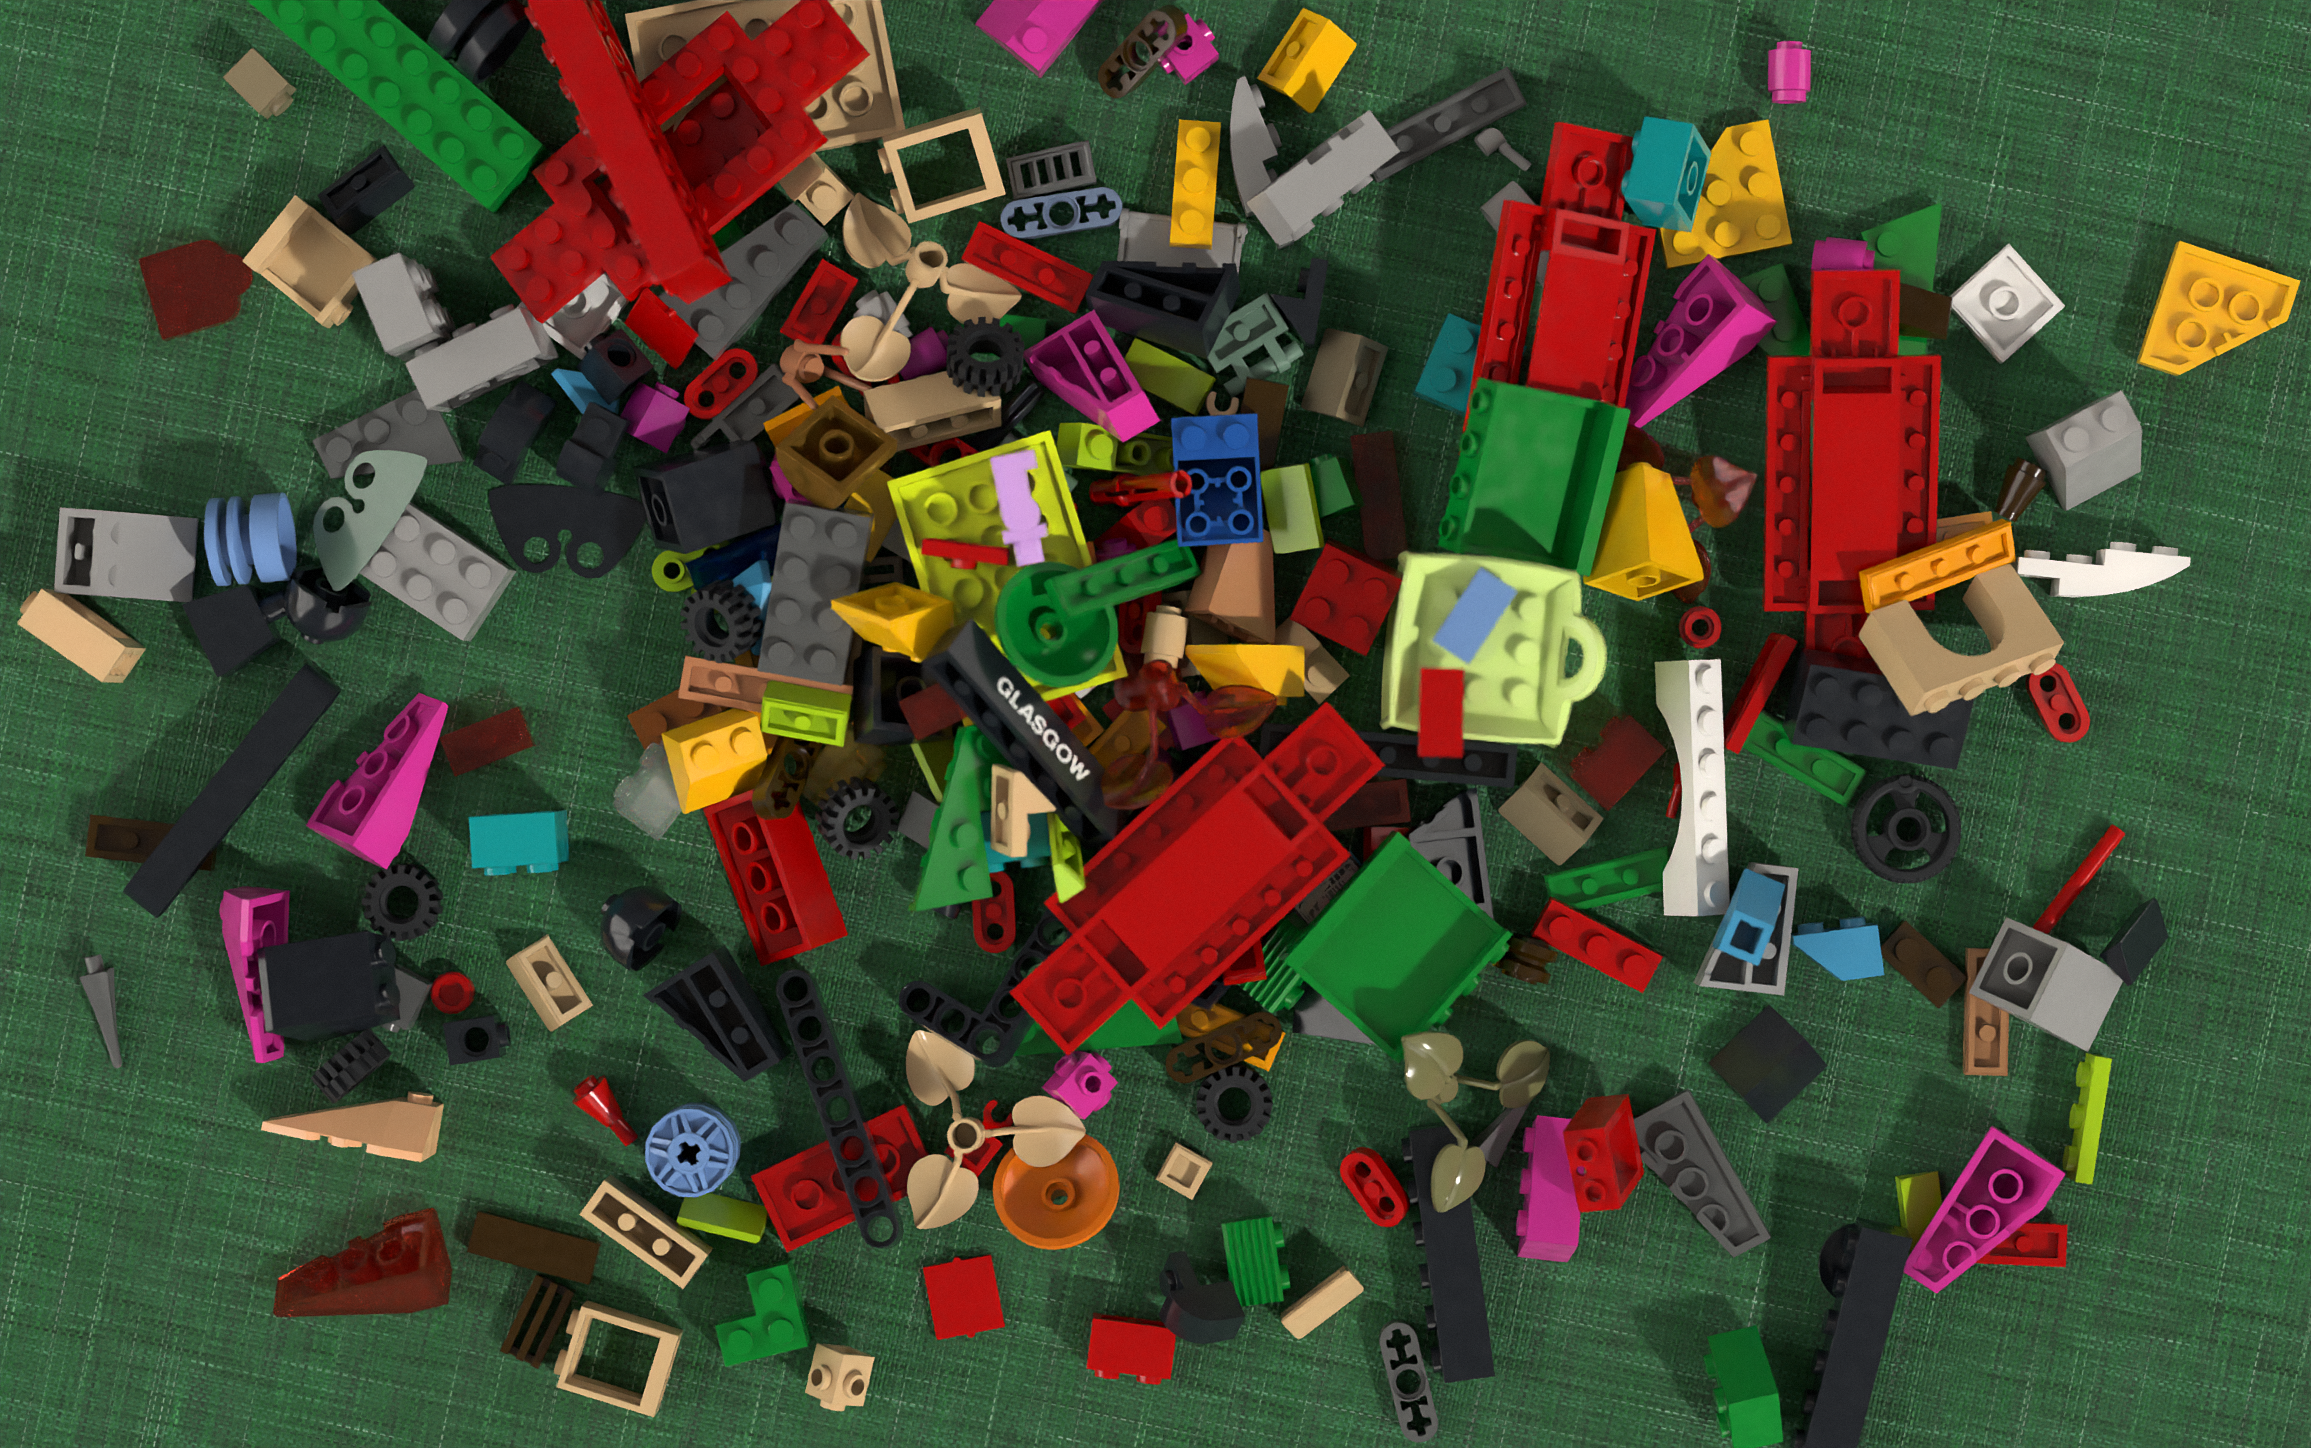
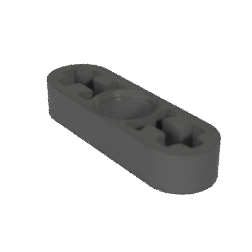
[1379,1320,1438,1443]

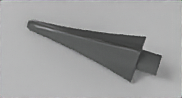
[79,954,122,1068]
[1467,1102,1530,1168]

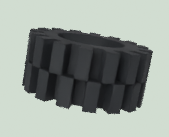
[946,317,1024,397]
[680,579,763,663]
[815,776,899,860]
[362,864,444,941]
[311,1028,392,1104]
[1196,1064,1273,1143]

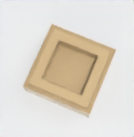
[1155,1141,1213,1200]

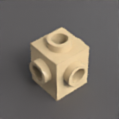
[805,1343,875,1411]

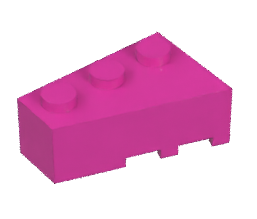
[1024,310,1160,442]
[1516,1115,1584,1262]

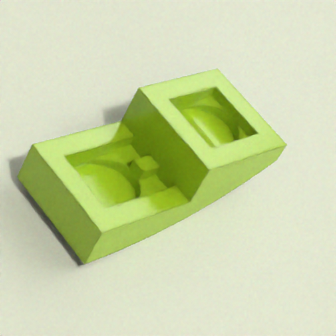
[1124,338,1216,416]

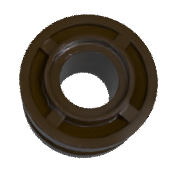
[1492,932,1559,985]

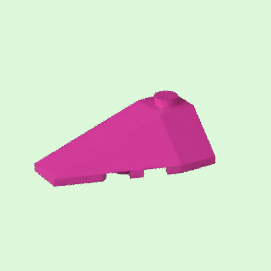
[975,0,1104,78]
[1625,254,1777,430]
[219,886,290,1063]

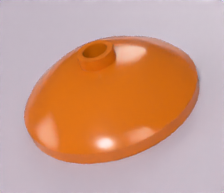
[993,1134,1120,1250]

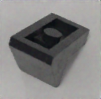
[1270,258,1328,348]

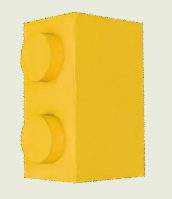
[831,582,954,662]
[1185,644,1304,705]
[661,708,767,814]

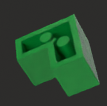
[715,1258,812,1367]
[1702,1325,1783,1448]

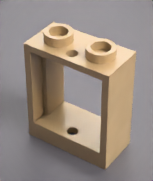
[877,107,1006,224]
[17,588,146,683]
[554,1300,683,1417]

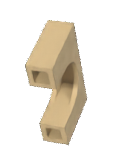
[1858,563,2064,716]

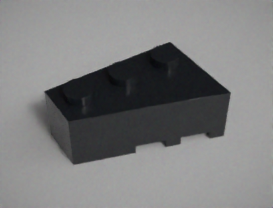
[1085,261,1241,359]
[643,945,791,1082]

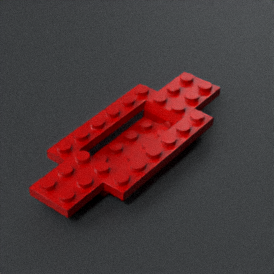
[490,0,870,324]
[1459,122,1656,455]
[1762,269,1941,659]
[1010,701,1385,1056]

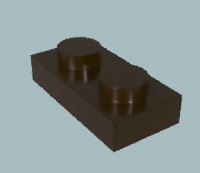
[1880,920,1967,1009]

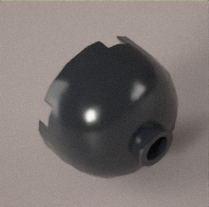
[283,566,372,644]
[600,885,682,971]

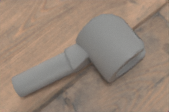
[1474,128,1531,171]

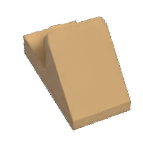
[778,152,855,225]
[1268,617,1350,704]
[990,764,1056,858]

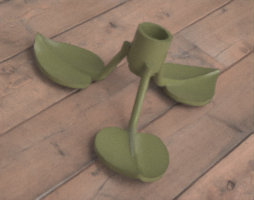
[1401,1031,1550,1212]

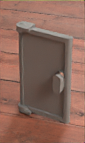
[1117,208,1248,274]

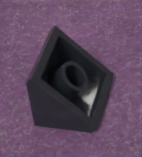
[1708,1004,1828,1124]

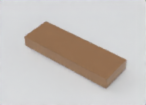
[1963,948,2009,1076]

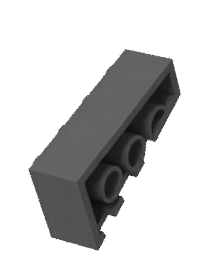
[658,203,829,360]

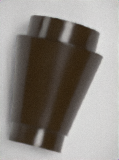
[1993,456,2048,522]

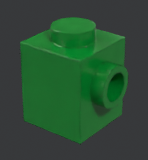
[1308,453,1365,522]

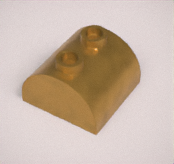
[776,395,898,509]

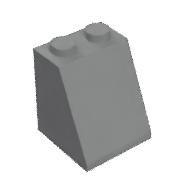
[2025,390,2142,511]
[1969,917,2123,1052]

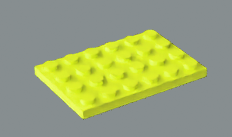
[887,430,1128,726]

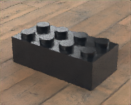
[1783,648,1975,770]

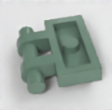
[1207,293,1304,398]

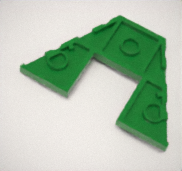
[1739,203,1942,356]
[908,725,1097,912]

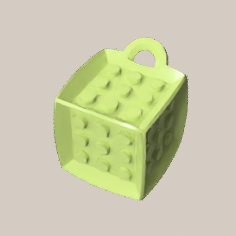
[1379,551,1606,748]

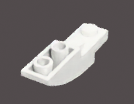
[2011,542,2191,597]

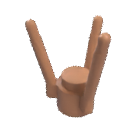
[780,339,873,410]

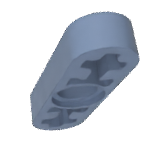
[1001,187,1122,240]

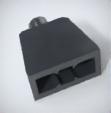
[182,585,287,678]

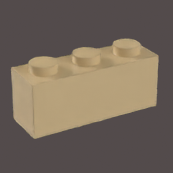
[864,371,1001,452]
[579,1175,713,1289]

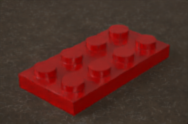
[751,1103,929,1252]

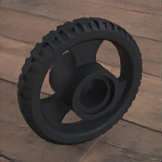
[1851,774,1962,884]

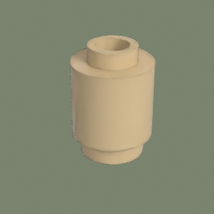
[1141,605,1189,669]

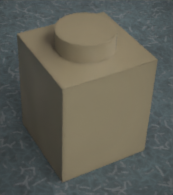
[223,47,297,119]

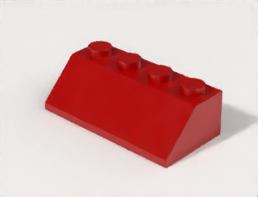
[703,784,848,966]

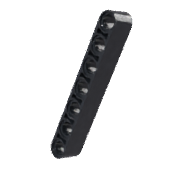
[123,663,342,918]
[776,969,904,1249]

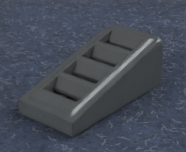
[1006,140,1097,201]

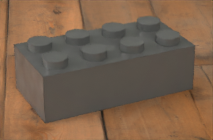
[757,498,874,686]

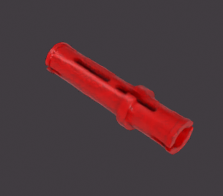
[1089,470,1192,507]

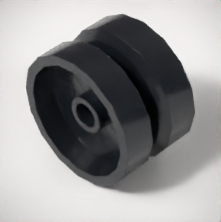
[427,0,532,85]

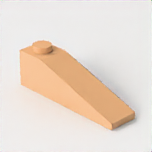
[261,1091,444,1162]

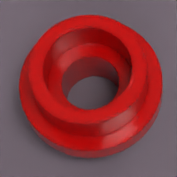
[1678,606,1721,649]

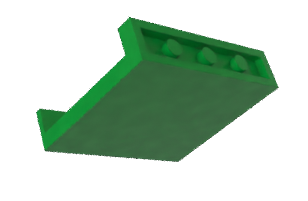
[1438,377,1631,576]
[1279,830,1512,1063]

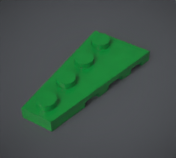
[1005,998,1184,1056]

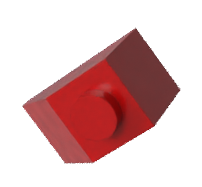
[1093,498,1177,550]

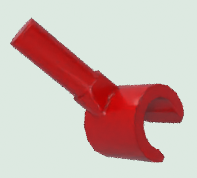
[1665,762,1682,819]

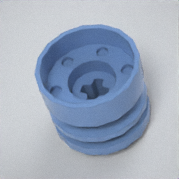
[204,492,297,586]
[645,1102,741,1197]

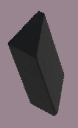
[317,145,415,236]
[2100,897,2168,986]

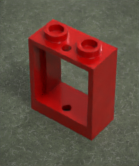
[1562,1094,1644,1213]

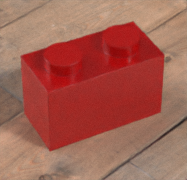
[1086,1312,1176,1385]

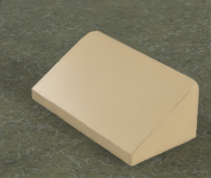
[506,935,593,1032]
[1280,1265,1364,1339]

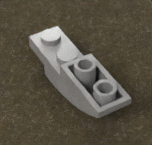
[1230,76,1294,250]

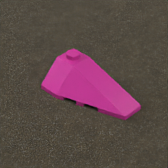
[306,693,449,870]
[1904,1125,2066,1293]

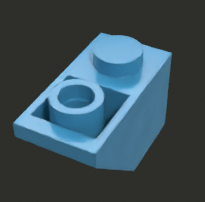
[1712,868,1785,966]
[1790,916,1884,981]

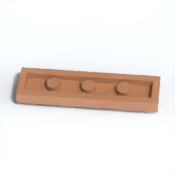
[678,655,855,727]

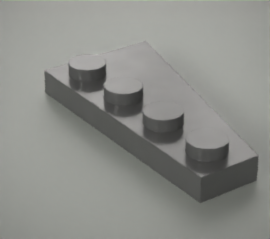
[1633,1088,1771,1258]

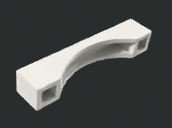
[1655,659,1730,916]

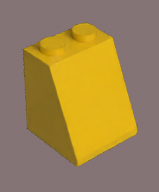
[1583,462,1704,601]

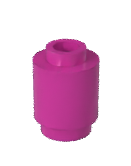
[1768,41,1811,104]
[1811,237,1875,269]

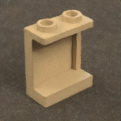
[242,195,379,329]

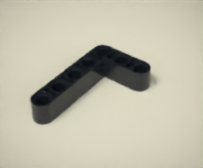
[899,908,1073,1068]

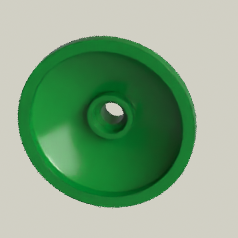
[994,562,1118,687]

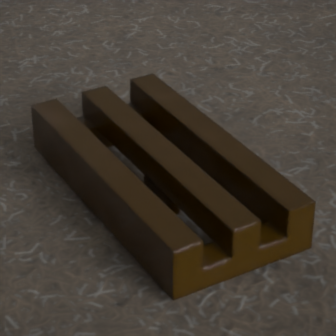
[500,1273,576,1369]

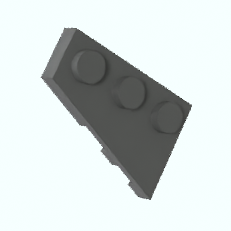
[312,389,465,479]

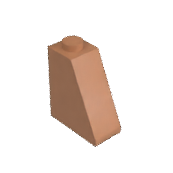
[1184,529,1275,645]

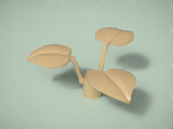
[840,193,1022,382]
[906,1030,1086,1229]

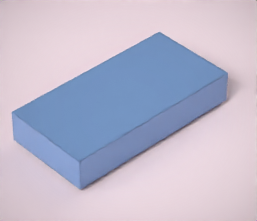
[1432,567,1518,664]

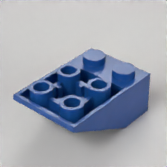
[1171,413,1263,547]

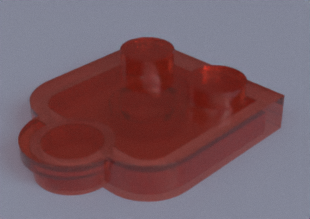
[138,240,253,341]

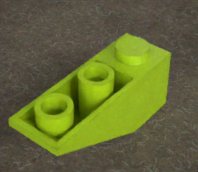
[1056,423,1174,476]

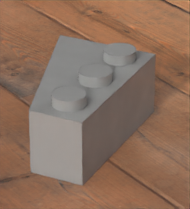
[1246,110,1400,244]
[1693,862,1799,995]

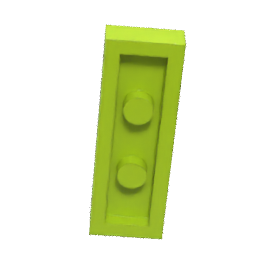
[2063,1053,2112,1185]

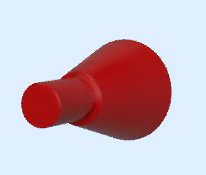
[572,1074,638,1147]

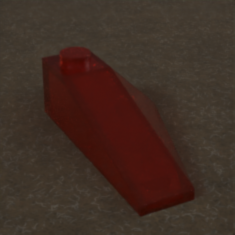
[273,1207,452,1317]

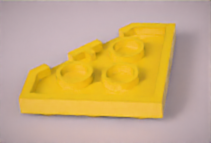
[1658,119,1792,269]
[2136,241,2300,376]

